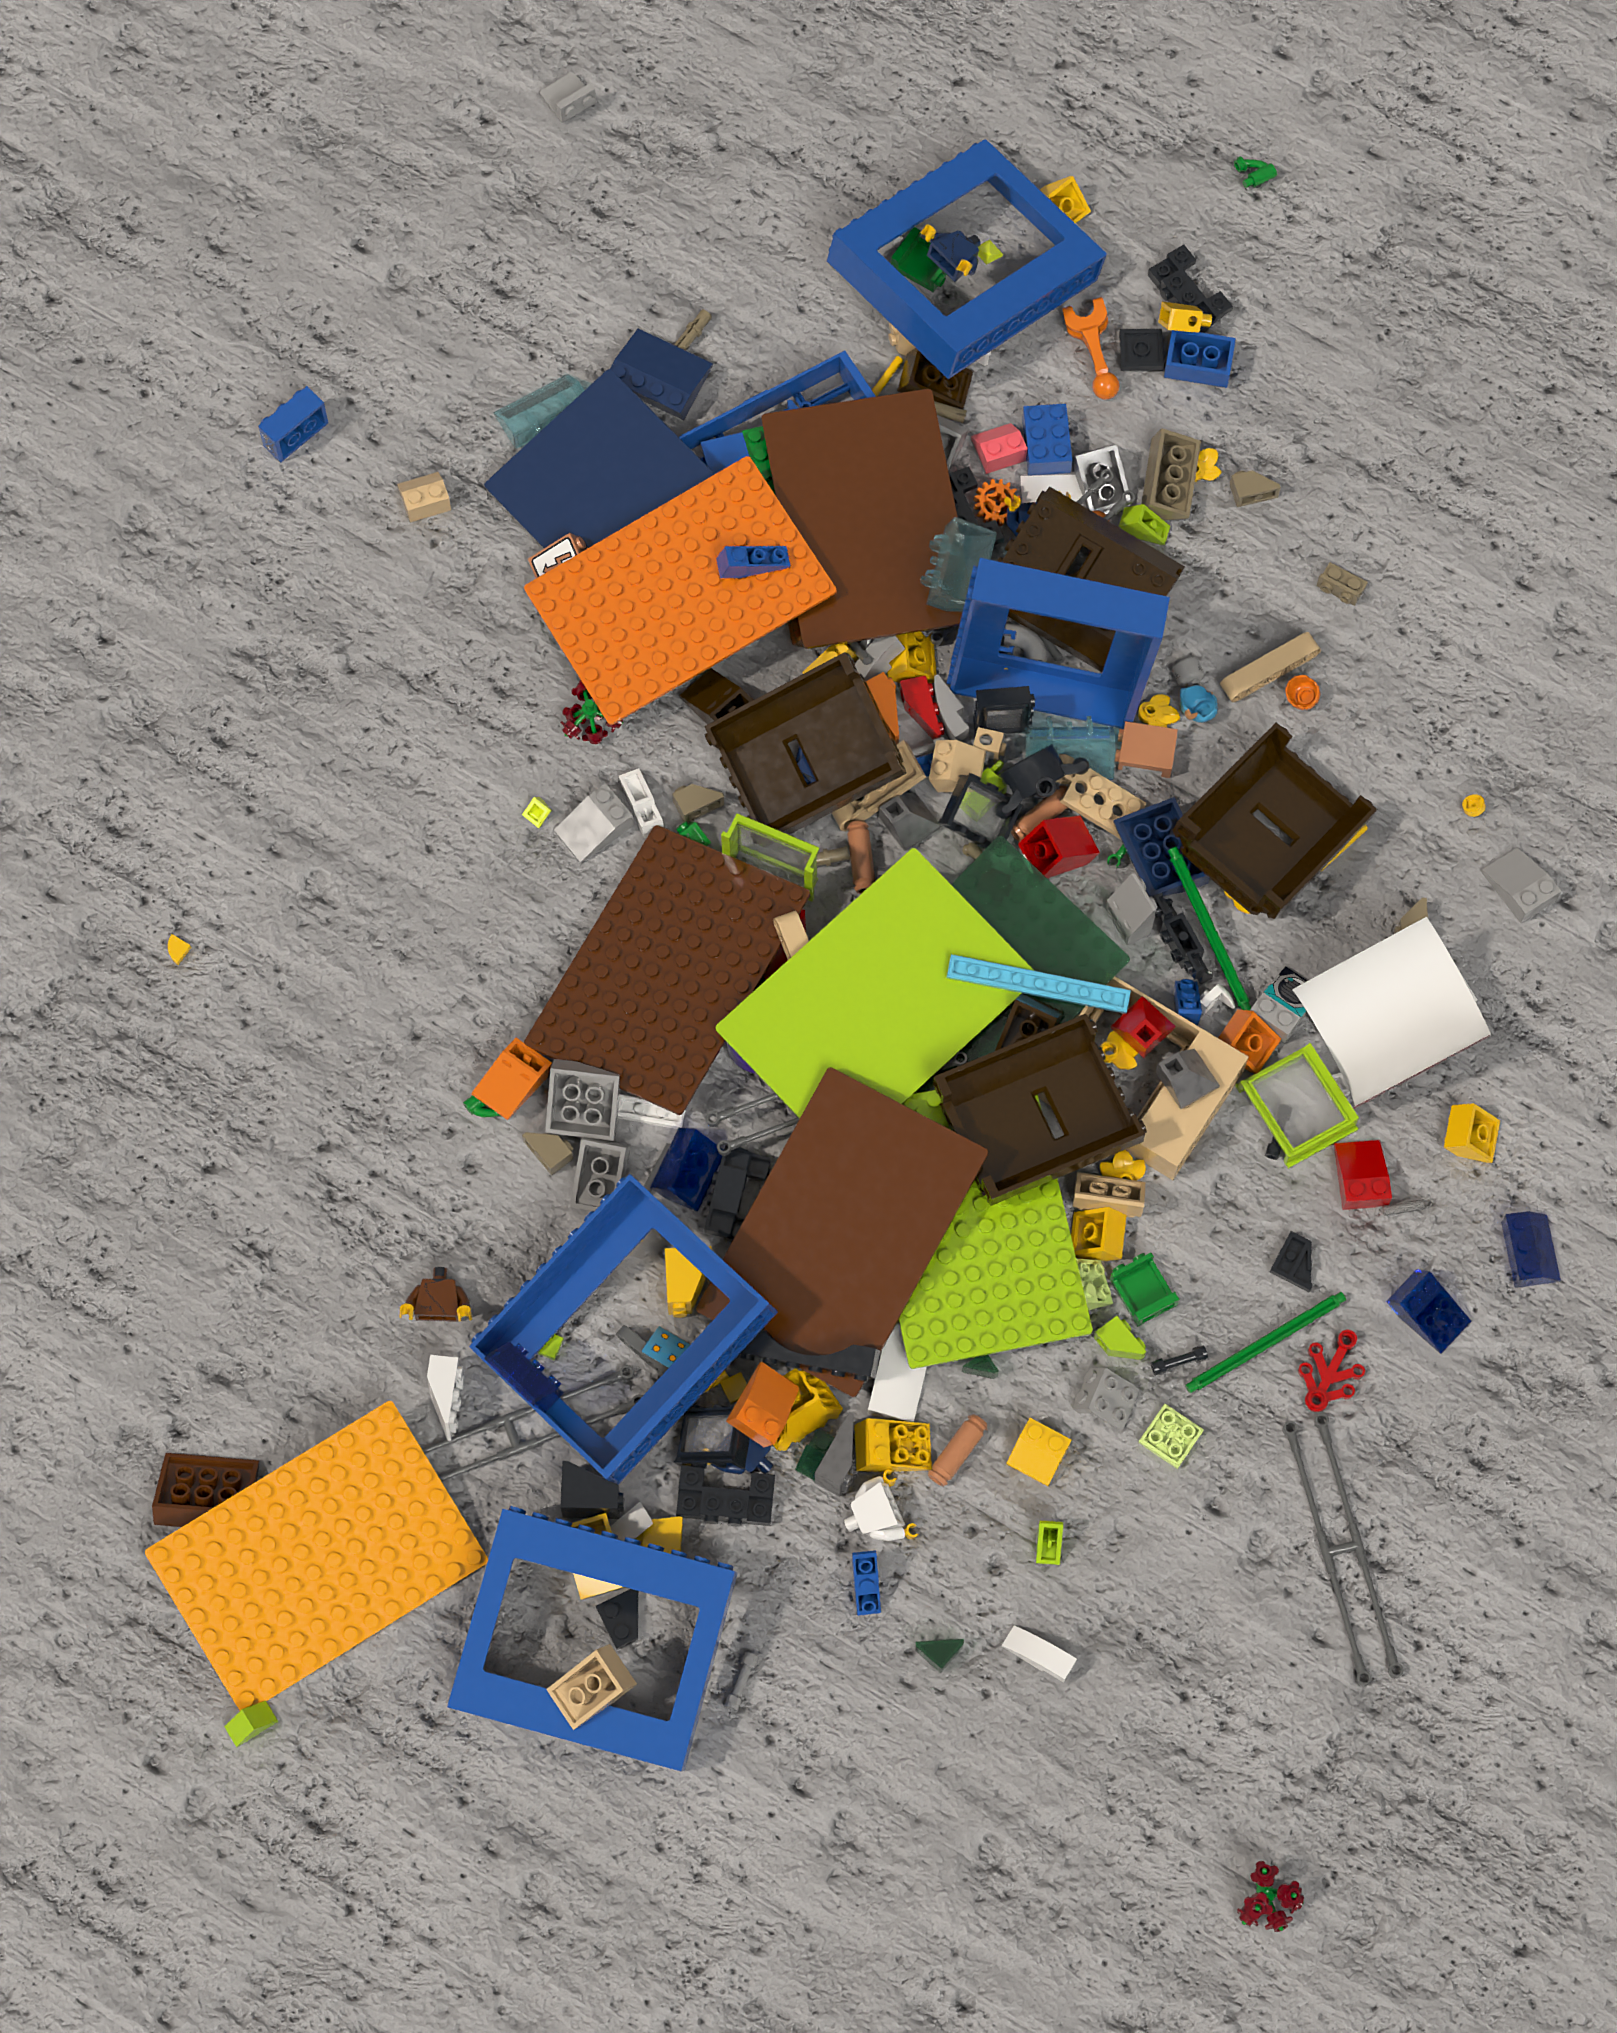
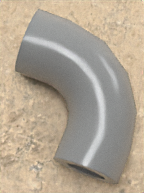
[1003,624,1047,663]

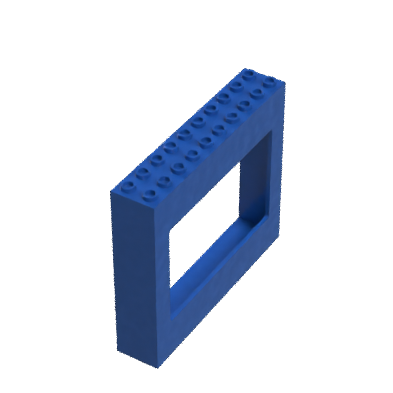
[827,139,1107,379]
[946,558,1170,729]
[469,1174,778,1485]
[447,1506,738,1772]

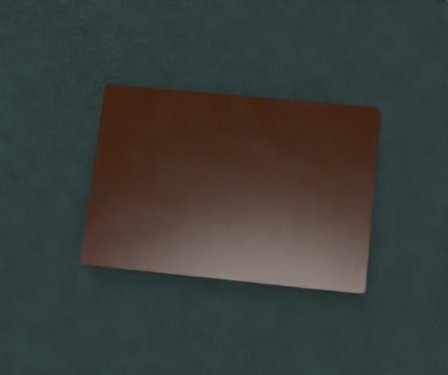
[761,389,970,649]
[524,825,810,1115]
[696,1067,989,1397]

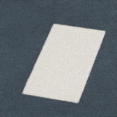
[1020,475,1087,508]

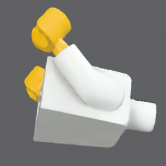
[844,1469,919,1541]

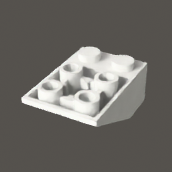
[427,1355,465,1441]

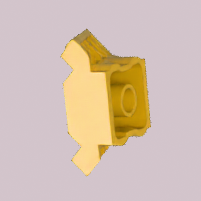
[773,1369,843,1451]

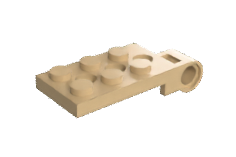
[832,740,926,831]
[1056,754,1146,839]

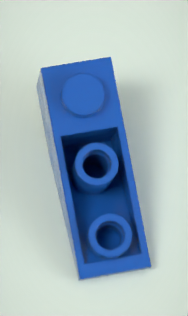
[716,546,790,578]

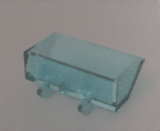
[493,374,584,449]
[920,517,997,612]
[1024,716,1115,780]

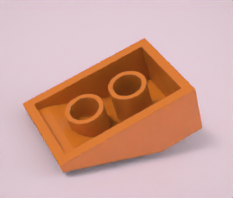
[866,672,899,745]
[726,1362,800,1447]

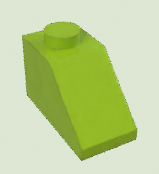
[1119,504,1170,545]

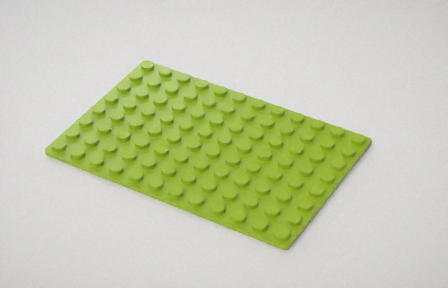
[716,848,1034,1119]
[899,1090,1093,1369]

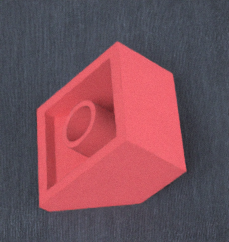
[971,423,1027,474]

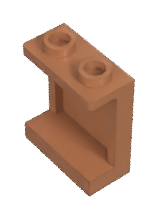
[1114,721,1178,778]

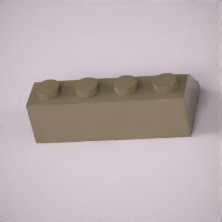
[1141,428,1201,520]

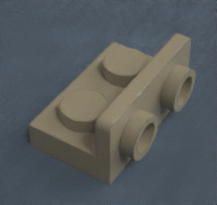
[1317,562,1368,606]

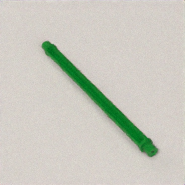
[1168,847,1252,1011]
[1185,1292,1346,1394]

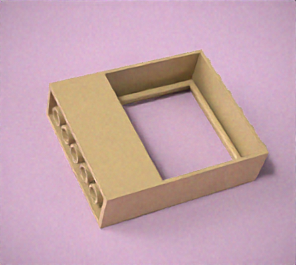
[1038,972,1249,1180]

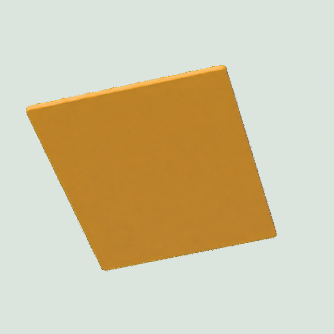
[145,1401,488,1711]

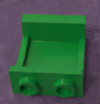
[891,227,947,292]
[1110,1253,1180,1327]

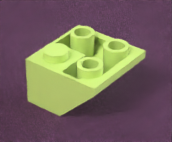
[1076,1259,1113,1310]

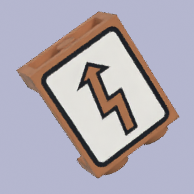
[528,533,586,578]

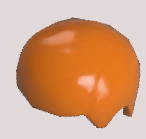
[1285,675,1321,710]

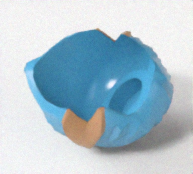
[1180,685,1218,723]

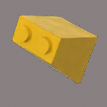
[665,1246,712,1318]

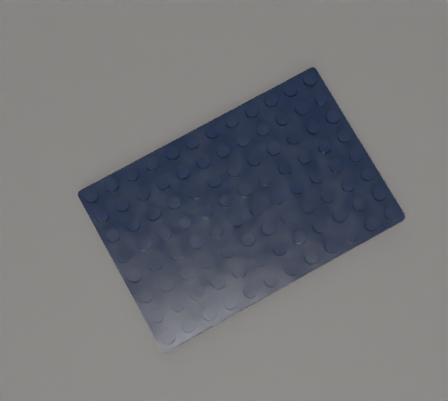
[484,369,715,550]

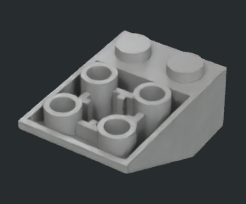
[1105,872,1157,945]

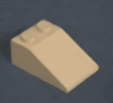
[546,1644,637,1730]

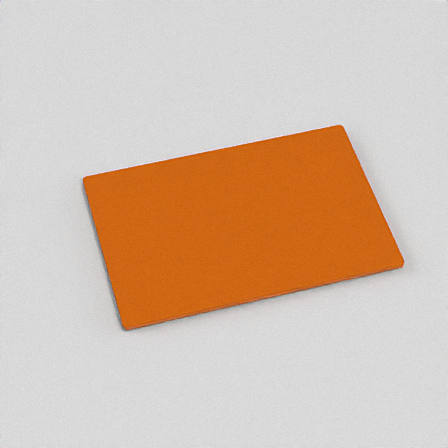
[524,456,837,725]

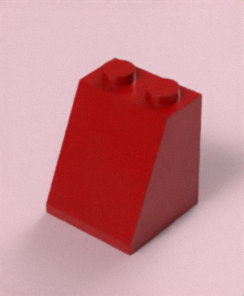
[1018,815,1100,882]

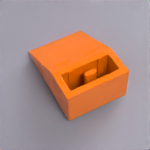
[471,1037,552,1120]

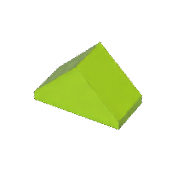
[1036,1520,1063,1565]
[224,1701,279,1747]

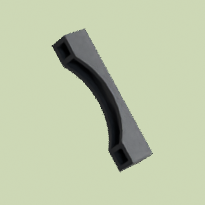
[740,1329,880,1382]

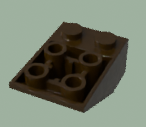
[679,668,753,725]

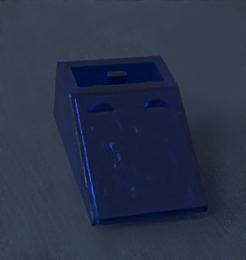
[1386,1269,1471,1354]

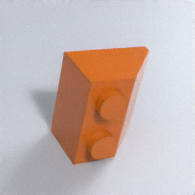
[1218,1009,1281,1074]

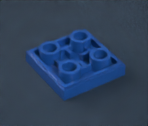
[701,432,749,474]

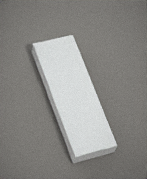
[618,1094,686,1130]

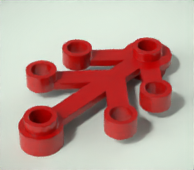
[1298,1329,1365,1412]

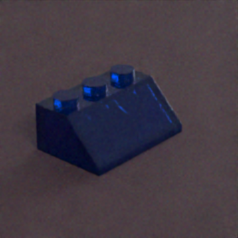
[650,1127,724,1211]
[1501,1211,1561,1288]
[484,1341,564,1413]

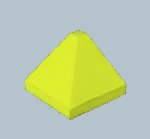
[978,240,1003,265]
[522,797,552,828]

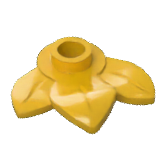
[1195,448,1222,482]
[1138,694,1181,728]
[1099,1030,1139,1070]
[1099,1150,1146,1181]

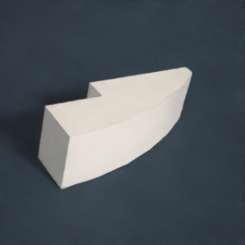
[619,768,664,839]
[1002,1625,1077,1683]

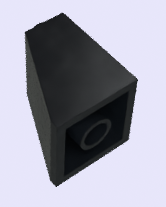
[560,1461,625,1519]

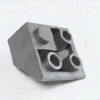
[879,792,941,851]
[1156,1048,1220,1109]

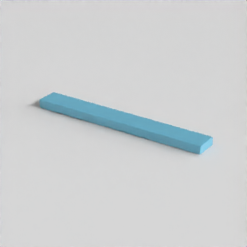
[946,954,1131,1014]

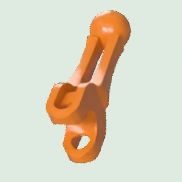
[1062,297,1120,400]

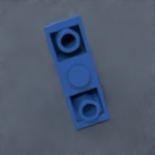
[1174,979,1202,1025]
[852,1550,881,1616]

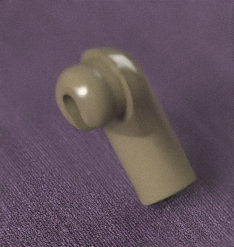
[962,842,985,874]

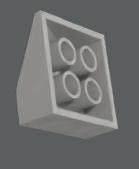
[545,1059,620,1141]

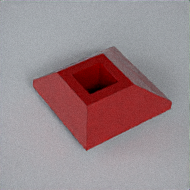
[1111,996,1176,1058]

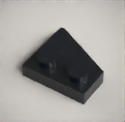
[1270,1231,1312,1293]
[596,1589,639,1650]

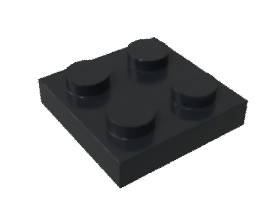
[1119,329,1164,371]

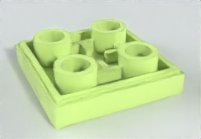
[1138,1404,1204,1469]

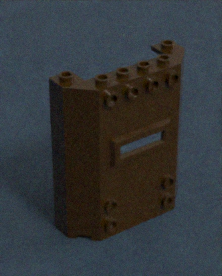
[997,486,1185,672]
[704,652,907,847]
[1173,722,1378,919]
[933,1014,1147,1206]

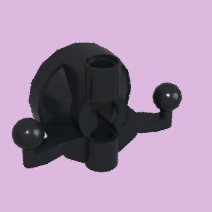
[995,743,1089,819]

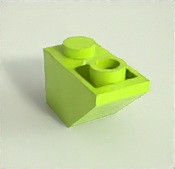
[1094,1316,1146,1360]

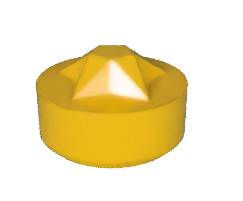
[1462,794,1486,817]

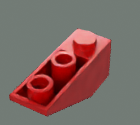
[899,675,944,739]

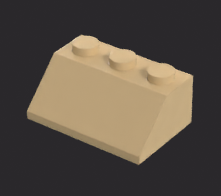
[1072,1172,1146,1217]

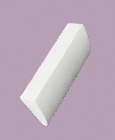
[868,1323,927,1422]

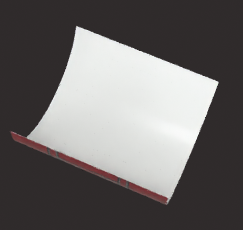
[1292,917,1491,1109]

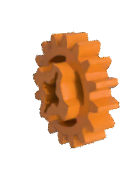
[973,479,1020,526]

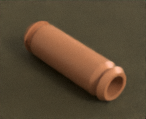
[1011,785,1068,842]
[847,820,875,894]
[928,1414,988,1486]

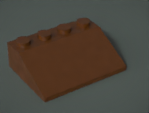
[152,1453,259,1527]

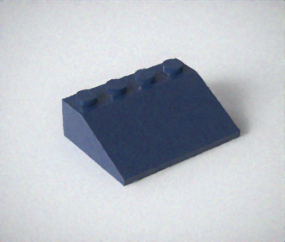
[610,328,713,421]
[1113,797,1210,898]

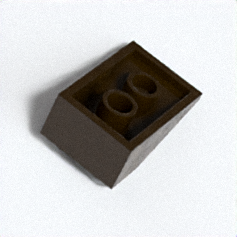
[897,348,974,410]
[995,993,1064,1051]

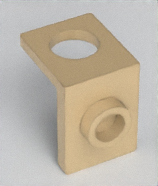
[973,727,1007,764]

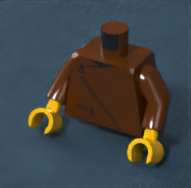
[399,1267,472,1322]

